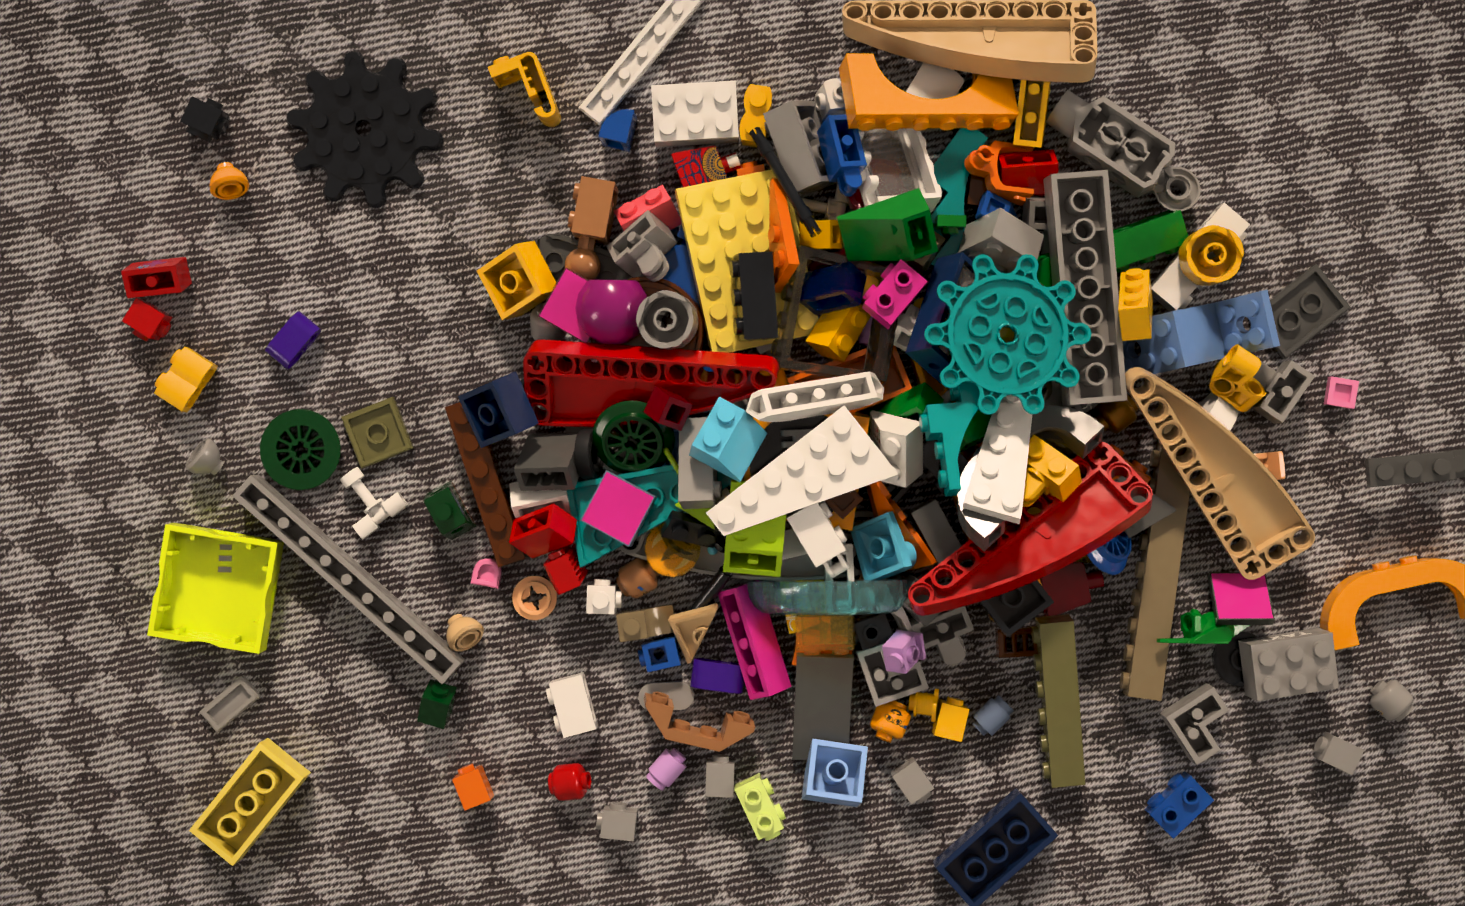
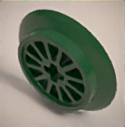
[592,401,675,474]
[260,409,341,490]

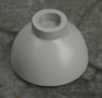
[185,438,224,475]

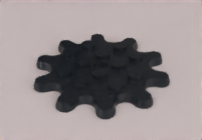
[286,51,444,208]

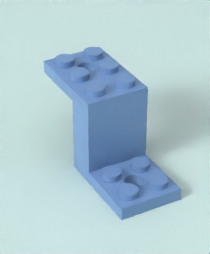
[1122,290,1280,374]

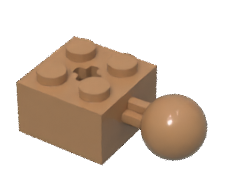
[564,176,619,281]

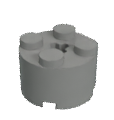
[636,290,698,350]

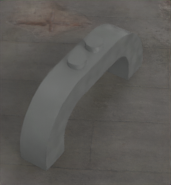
[957,406,1104,551]

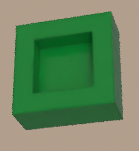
[935,215,966,235]

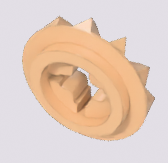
[512,576,557,620]

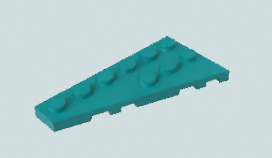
[567,464,734,568]

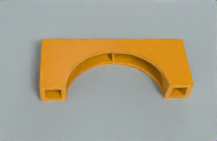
[839,53,1019,131]

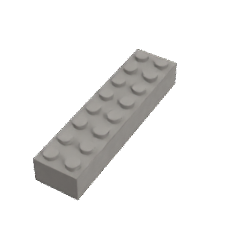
[1043,170,1127,406]

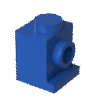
[638,635,681,673]

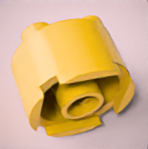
[1178,225,1244,286]

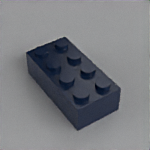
[933,788,1058,906]

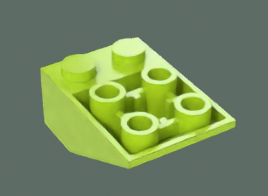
[723,480,786,577]

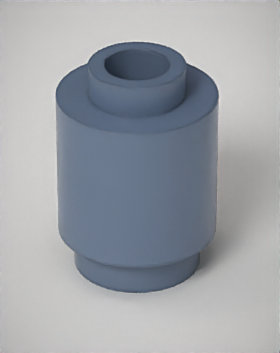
[972,695,1014,736]

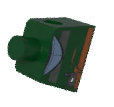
[423,480,477,540]

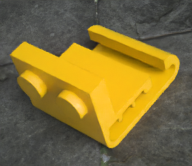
[488,52,561,127]

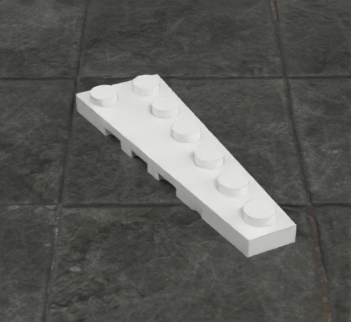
[962,395,1033,524]

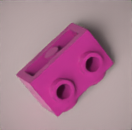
[862,259,928,330]

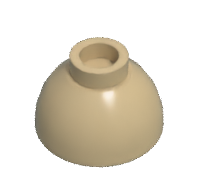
[446,614,484,651]

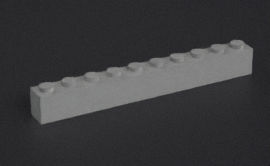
[232,475,466,684]

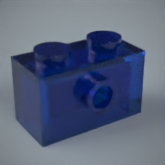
[799,262,867,315]

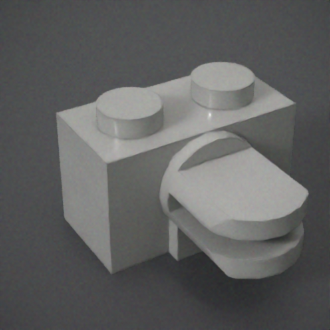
[607,210,677,282]
[1252,360,1315,424]
[908,606,974,665]

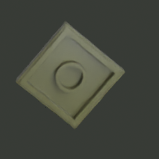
[341,397,415,469]

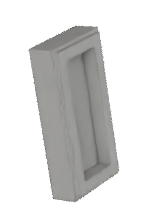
[200,675,261,733]

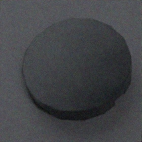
[1212,631,1257,687]

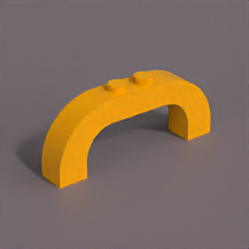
[1320,555,1465,650]

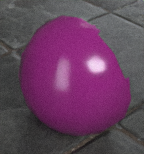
[575,280,647,345]

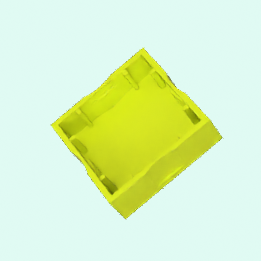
[147,523,284,654]

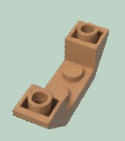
[644,692,755,752]

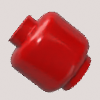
[548,763,592,801]

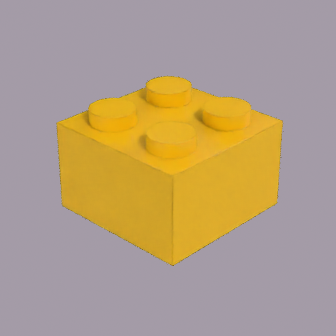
[477,241,557,320]

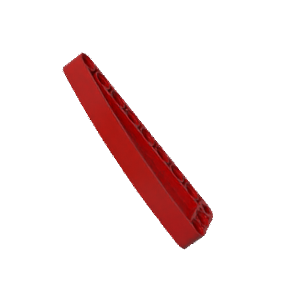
[523,339,780,427]
[908,442,1153,616]

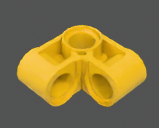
[1209,344,1266,412]

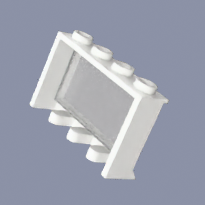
[844,112,942,213]

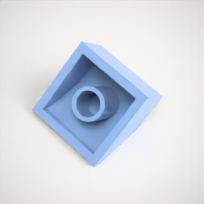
[801,739,868,807]

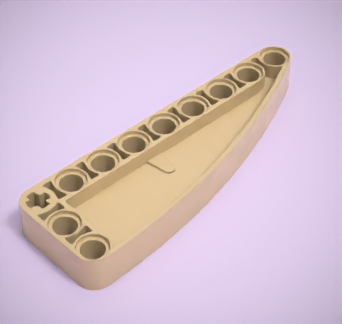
[842,0,1097,83]
[1125,367,1315,580]

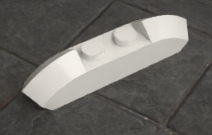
[746,371,884,422]

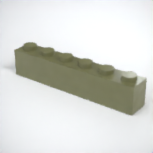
[1031,614,1086,788]

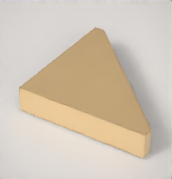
[668,603,719,664]

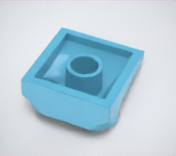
[850,511,917,583]

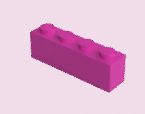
[718,580,792,700]

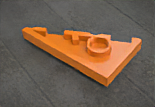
[768,178,800,293]

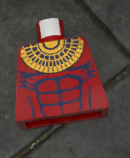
[671,146,741,187]

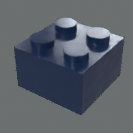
[458,371,539,448]

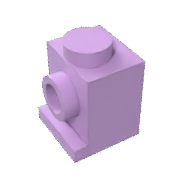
[882,630,926,674]

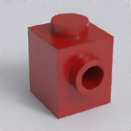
[122,297,173,342]

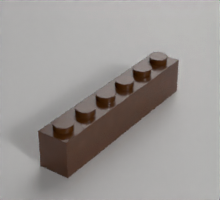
[445,402,529,568]

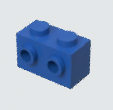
[1144,771,1214,839]

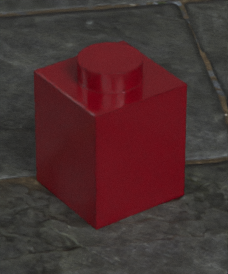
[643,386,693,431]

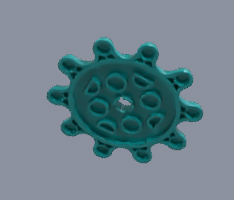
[924,254,1092,415]

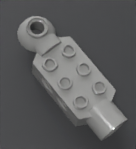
[1046,90,1200,211]

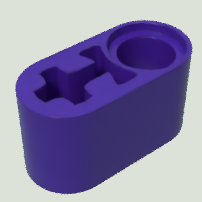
[265,311,321,370]
[690,658,744,694]

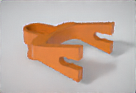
[964,140,1034,206]

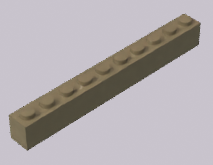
[1120,424,1193,701]

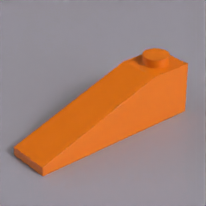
[866,481,937,571]

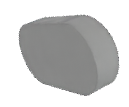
[638,681,694,710]

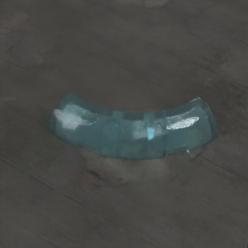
[747,579,907,615]

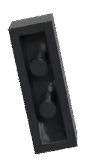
[730,252,778,341]

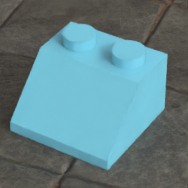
[689,397,767,483]

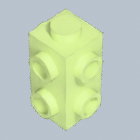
[734,773,786,841]

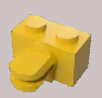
[1023,435,1082,507]

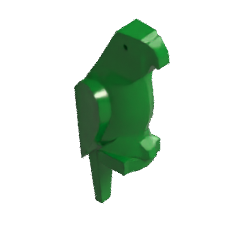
[1157,609,1250,644]

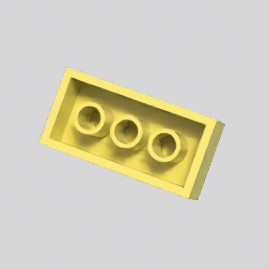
[189,738,311,866]

